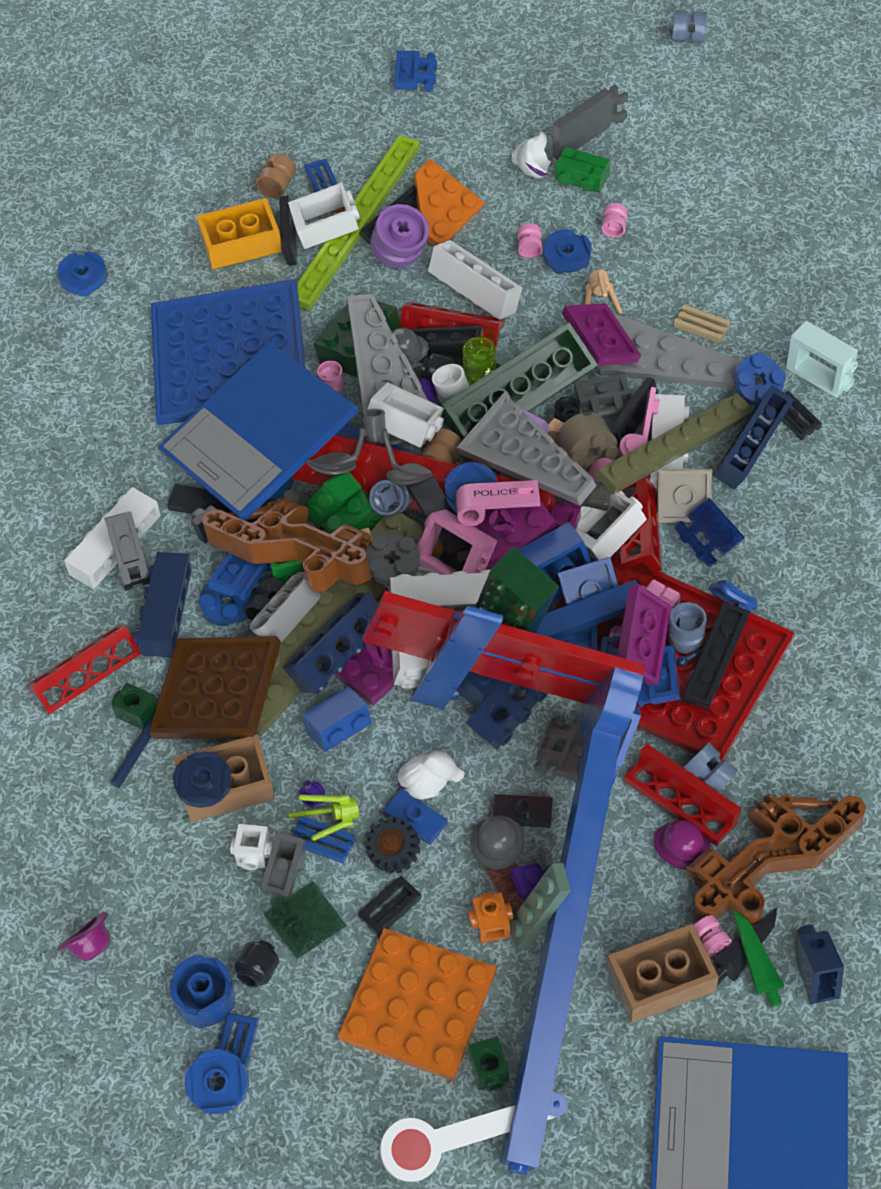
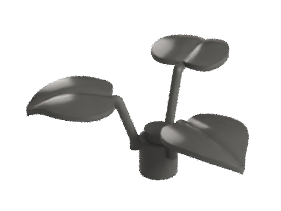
[306,409,432,485]

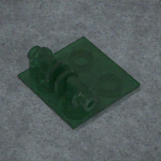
[264,881,347,959]

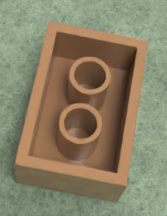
[173,734,275,822]
[607,923,719,1024]

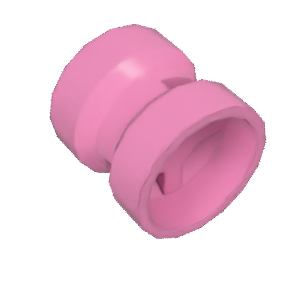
[601,203,628,237]
[517,223,543,258]
[317,361,344,393]
[694,915,732,958]

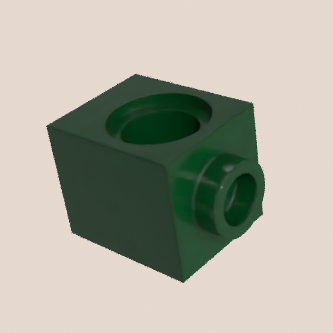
[111,682,158,730]
[468,1036,509,1091]

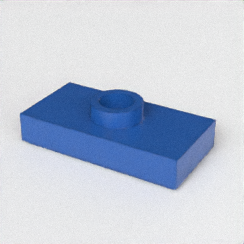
[383,789,448,845]

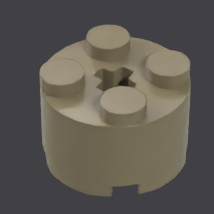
[557,412,619,472]

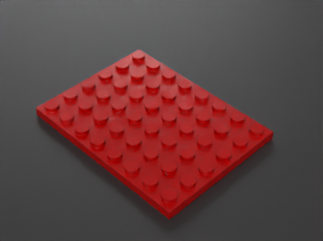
[555,552,795,760]

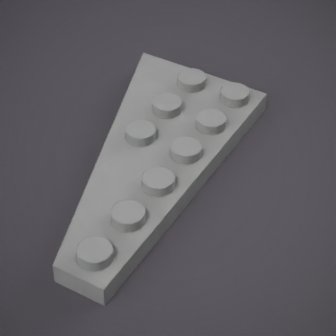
[457,392,596,506]

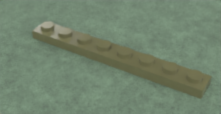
[595,393,754,495]

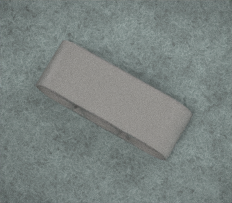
[250,572,321,642]

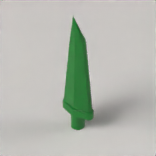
[732,908,785,1008]

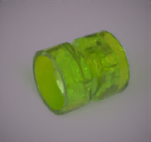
[463,337,496,384]

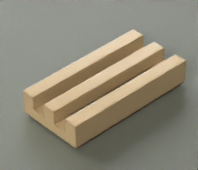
[674,304,730,344]

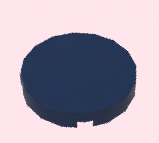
[173,751,232,808]

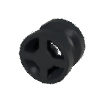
[554,396,580,422]

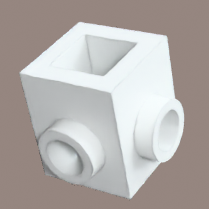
[230,824,274,870]

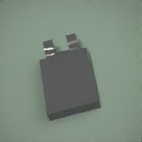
[553,84,628,160]

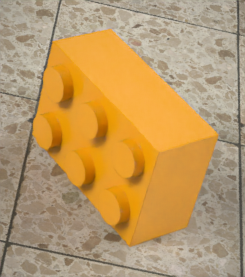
[196,198,282,270]

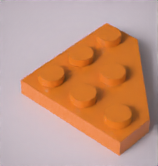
[414,159,485,246]

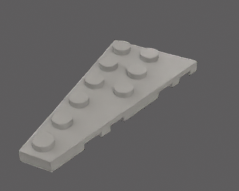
[347,294,444,429]
[600,312,741,389]

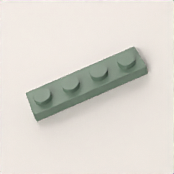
[510,863,571,949]

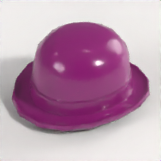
[654,820,711,870]
[57,912,110,961]

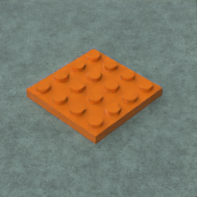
[338,928,497,1081]

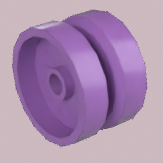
[370,204,429,268]

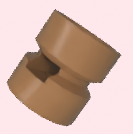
[255,153,296,199]
[421,429,463,462]

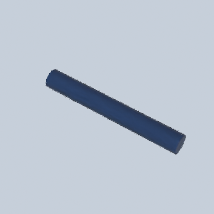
[110,713,155,788]

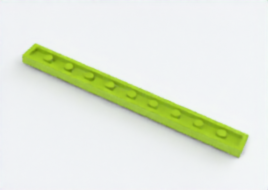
[298,135,421,311]

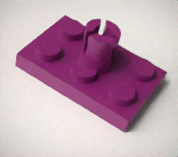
[561,303,642,366]
[474,480,558,570]
[610,584,671,685]
[335,642,395,706]

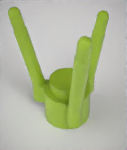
[287,794,359,841]

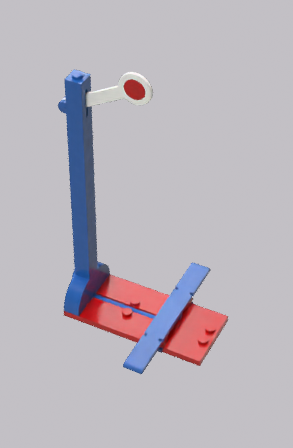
[362,591,646,1182]

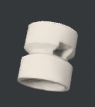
[432,364,469,405]

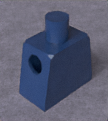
[796,925,844,1005]

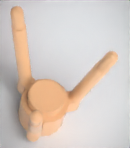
[584,270,622,315]

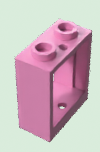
[416,509,497,575]

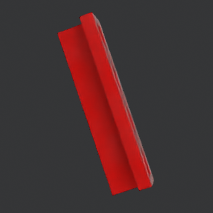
[400,302,505,348]
[618,476,662,573]
[26,625,141,714]
[624,743,741,846]

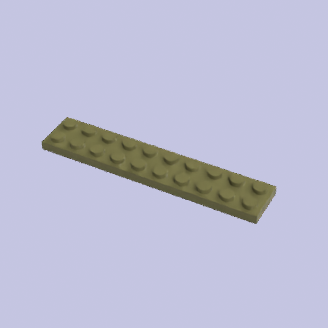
[256,513,425,737]

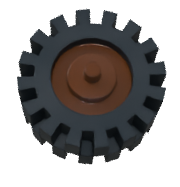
[364,816,420,873]

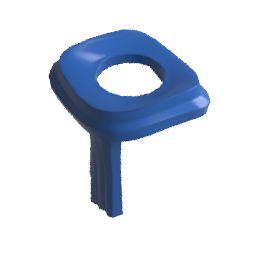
[709,580,758,612]

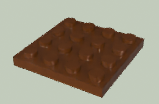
[149,636,281,739]

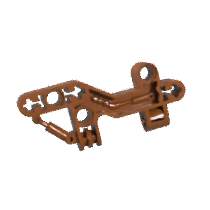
[202,498,371,592]
[686,794,866,925]

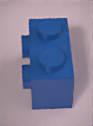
[302,686,372,752]

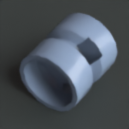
[672,10,707,42]
[369,480,412,515]
[668,602,707,654]
[682,742,738,792]

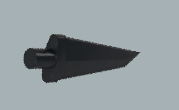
[712,907,778,985]

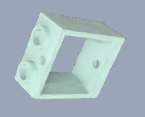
[786,321,858,398]

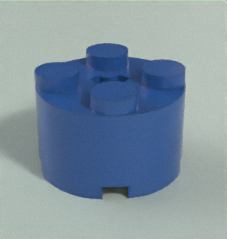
[169,955,235,1028]

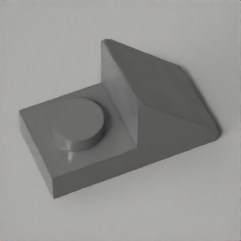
[260,832,306,898]

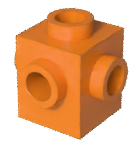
[468,892,513,944]

